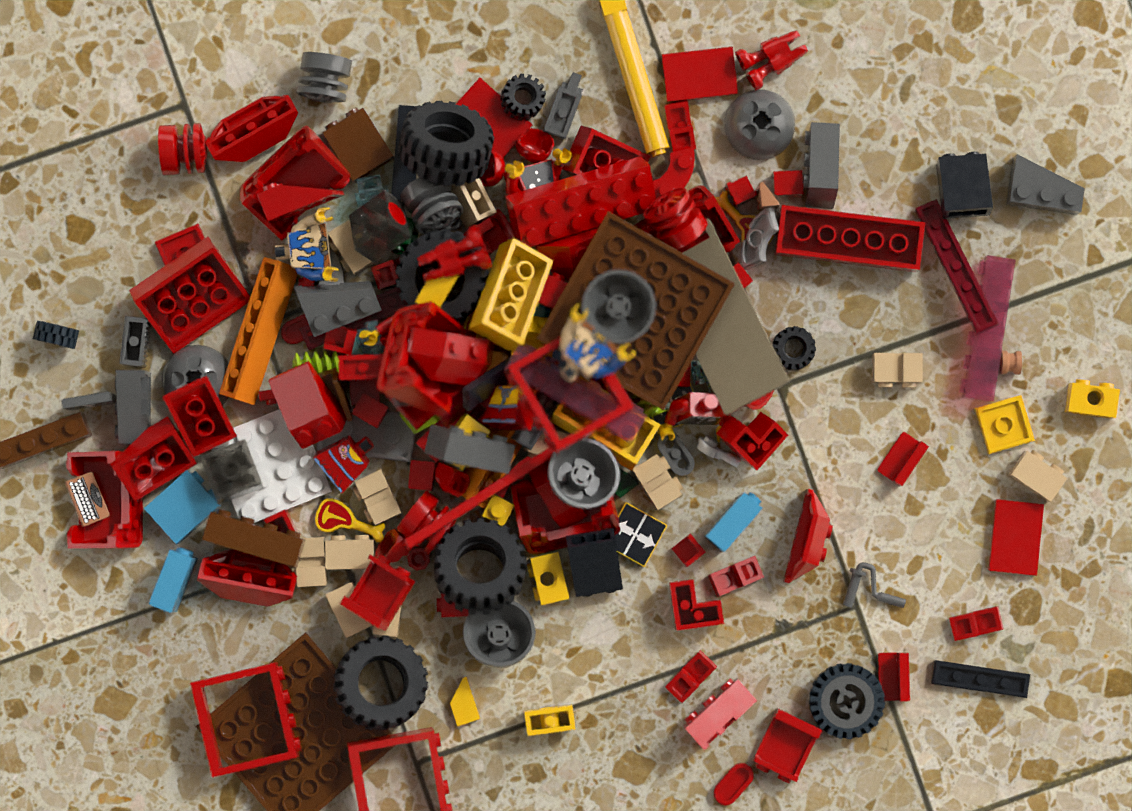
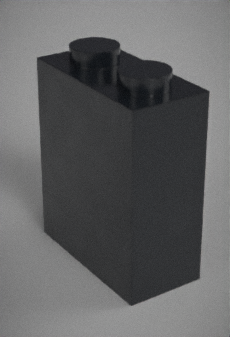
[936,151,993,219]
[566,528,623,597]

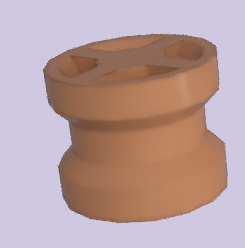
[1000,351,1022,375]

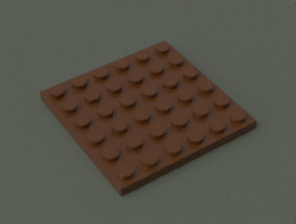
[536,211,735,411]
[195,632,396,811]

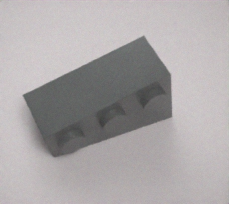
[803,122,840,209]
[1006,154,1085,215]
[294,281,381,337]
[115,370,151,444]
[424,424,515,474]

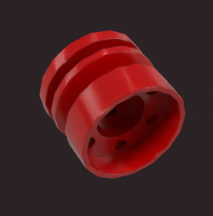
[158,123,207,176]
[643,187,708,250]
[396,490,457,555]

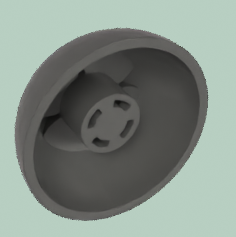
[725,89,795,160]
[582,270,656,343]
[162,345,229,405]
[548,438,620,509]
[463,601,535,668]

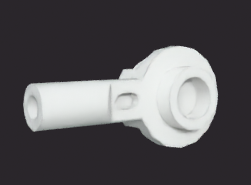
[696,435,741,467]

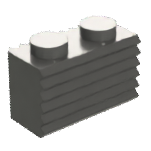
[119,316,151,368]

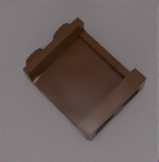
[323,107,394,184]

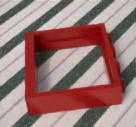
[506,337,634,455]
[190,662,302,778]
[347,727,453,811]

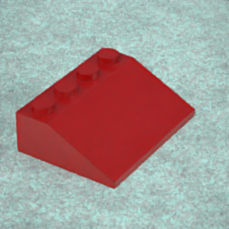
[129,236,251,354]

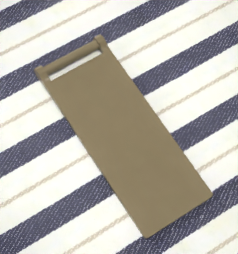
[683,218,790,415]

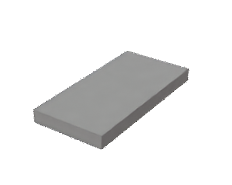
[316,406,415,463]

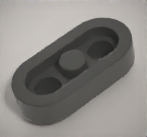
[657,433,695,476]

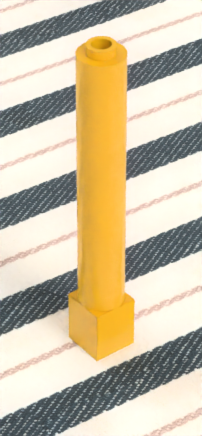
[598,0,669,157]

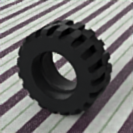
[398,101,494,186]
[395,229,489,321]
[434,518,526,615]
[333,635,429,731]

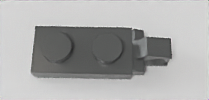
[543,72,583,140]

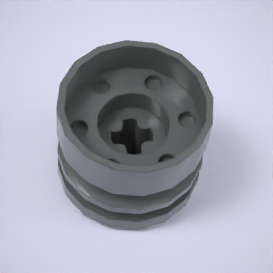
[296,52,352,103]
[400,178,463,234]

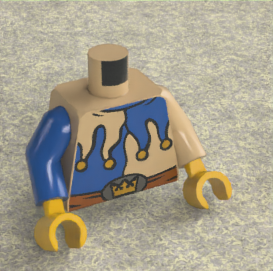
[275,207,339,282]
[560,304,636,383]

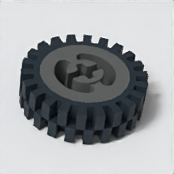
[809,663,885,739]

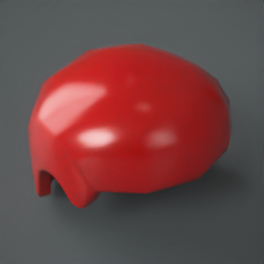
[516,128,554,163]
[480,151,506,187]

